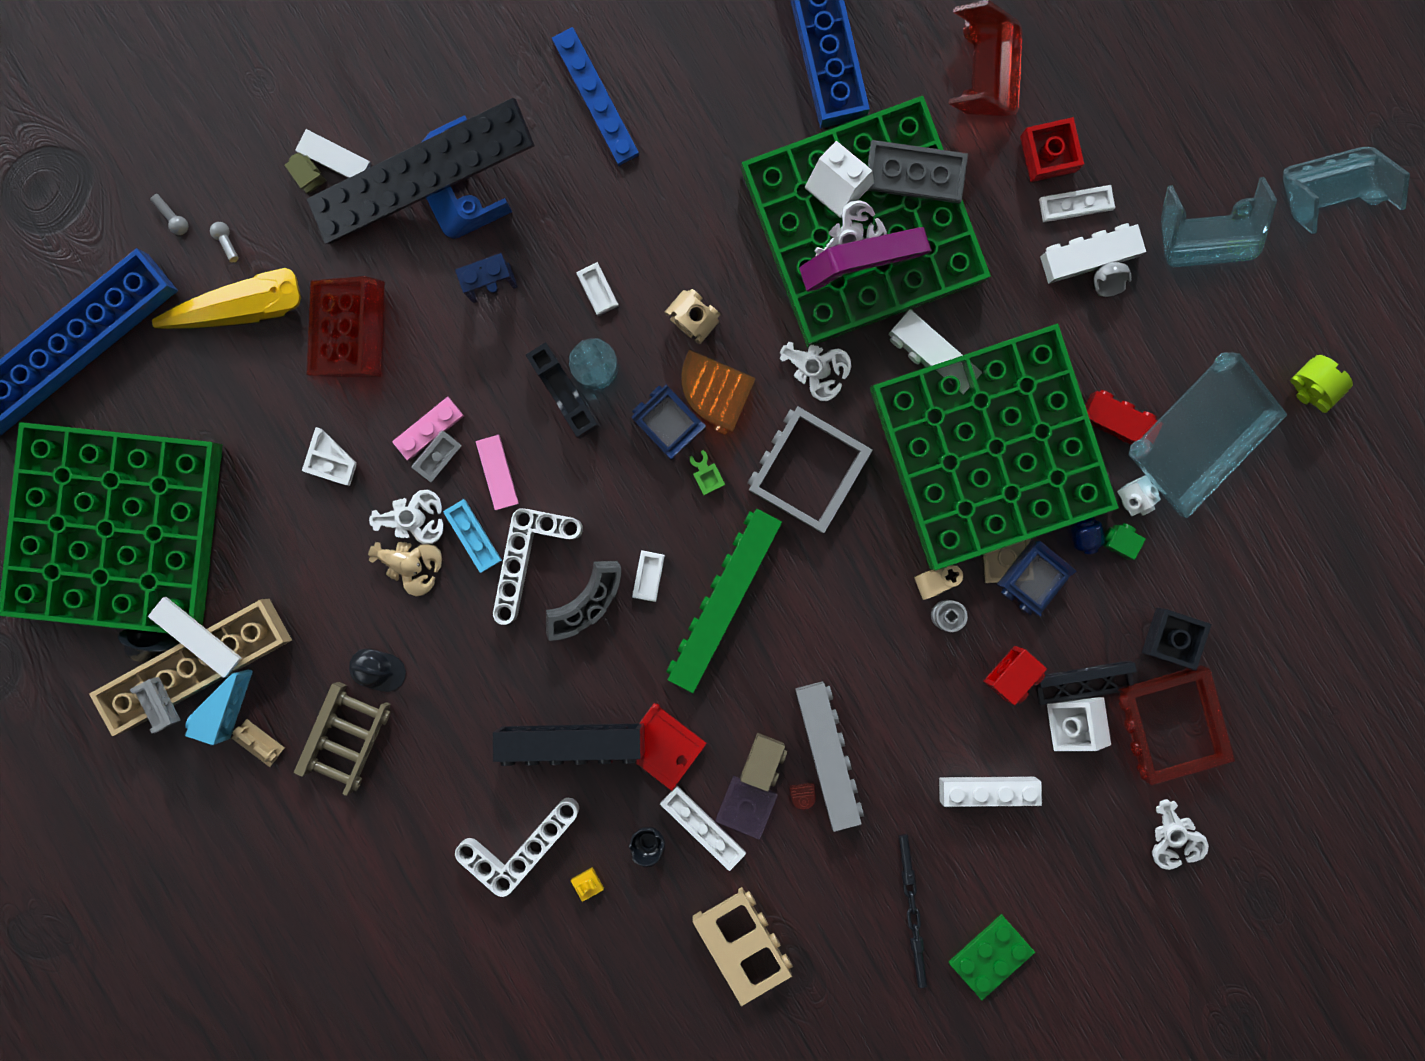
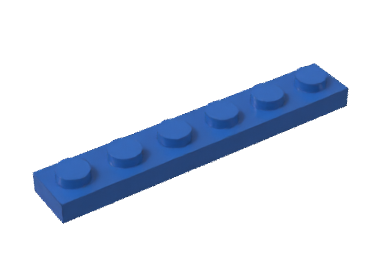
[552,27,639,166]

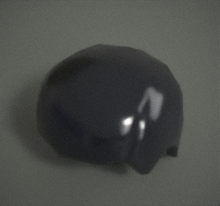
[629,827,666,867]

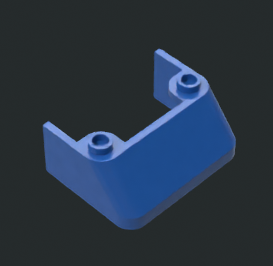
[422,115,512,239]

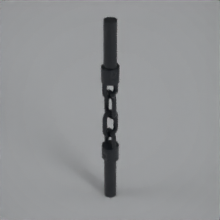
[899,834,927,988]

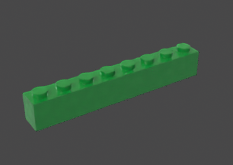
[666,509,782,693]

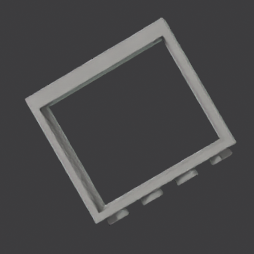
[747,406,872,533]

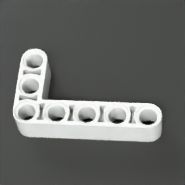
[493,509,583,625]
[455,798,579,897]

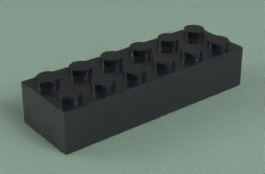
[493,723,645,766]

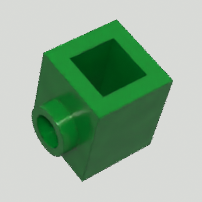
[1103,523,1146,560]

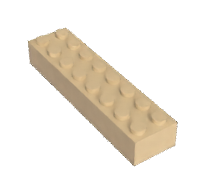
[89,599,292,736]

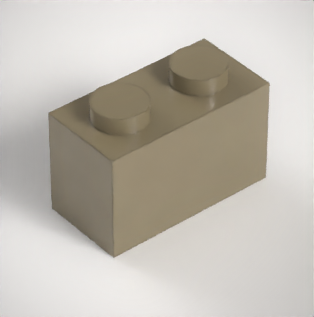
[740,733,787,791]

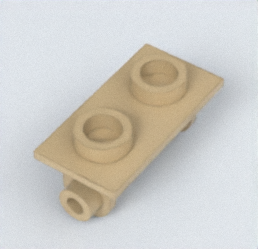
[232,719,285,767]

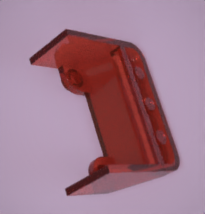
[949,0,1022,116]

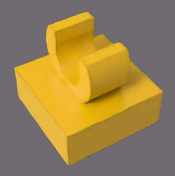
[571,867,604,902]

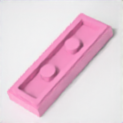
[476,435,519,510]

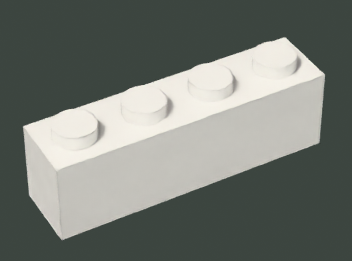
[1040,223,1146,284]
[888,309,982,394]
[939,777,1042,807]

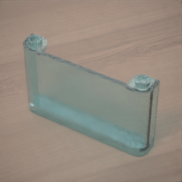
[1129,352,1287,518]

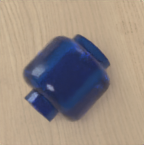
[1071,517,1105,554]

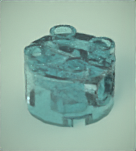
[569,338,619,390]

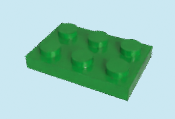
[948,914,1035,1000]

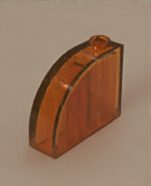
[682,350,756,435]

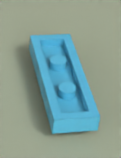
[443,499,502,573]

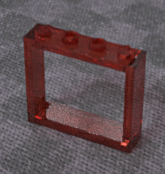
[1119,665,1235,785]

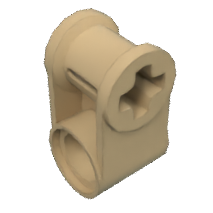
[914,565,963,600]

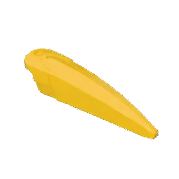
[152,268,301,329]

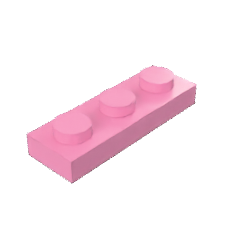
[392,397,464,461]

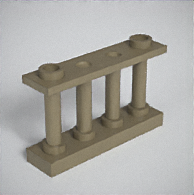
[294,682,391,796]

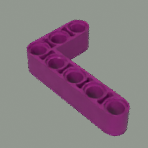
[799,227,931,292]

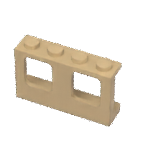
[693,887,793,1006]

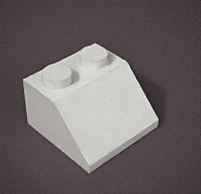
[805,141,874,218]
[1047,697,1111,751]

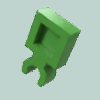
[690,450,725,495]

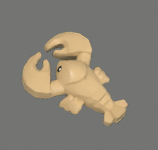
[368,542,442,596]

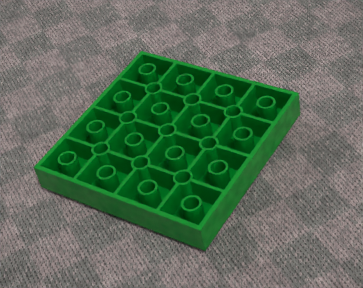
[741,95,991,348]
[870,324,1119,570]
[0,422,223,633]

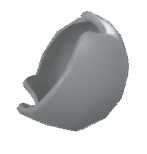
[1094,262,1131,297]

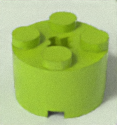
[1290,355,1353,413]

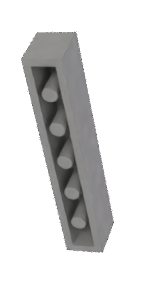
[795,681,864,832]

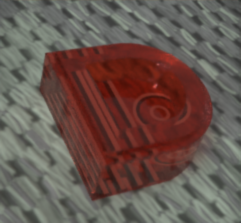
[790,783,816,810]

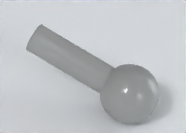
[150,194,189,235]
[210,222,239,262]

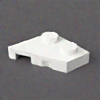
[302,427,357,486]

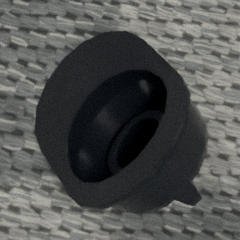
[118,629,179,662]
[349,649,406,692]

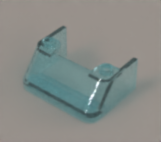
[1283,147,1410,234]
[1161,177,1277,267]

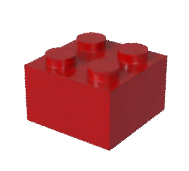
[1020,117,1084,182]
[983,646,1047,705]

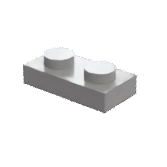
[412,430,461,482]

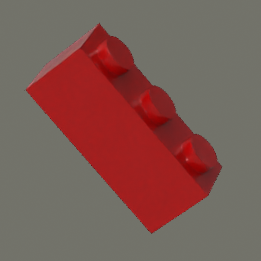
[1085,390,1162,451]

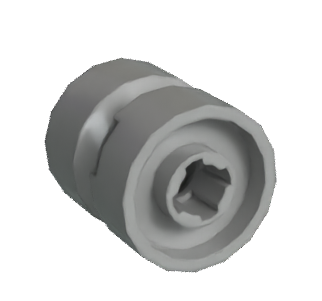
[931,600,968,632]

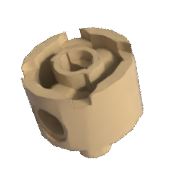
[665,289,721,344]

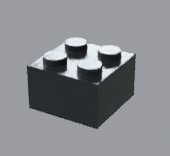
[1141,608,1212,670]

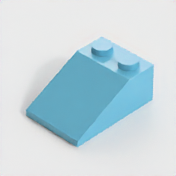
[185,669,253,745]

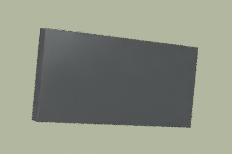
[867,140,968,204]

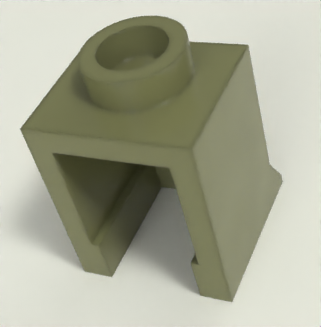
[284,153,327,194]

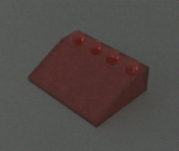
[307,276,385,378]

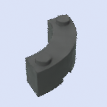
[546,561,621,641]

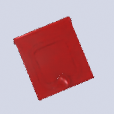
[636,703,707,791]

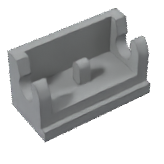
[130,677,181,733]

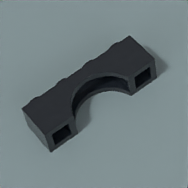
[525,342,600,439]

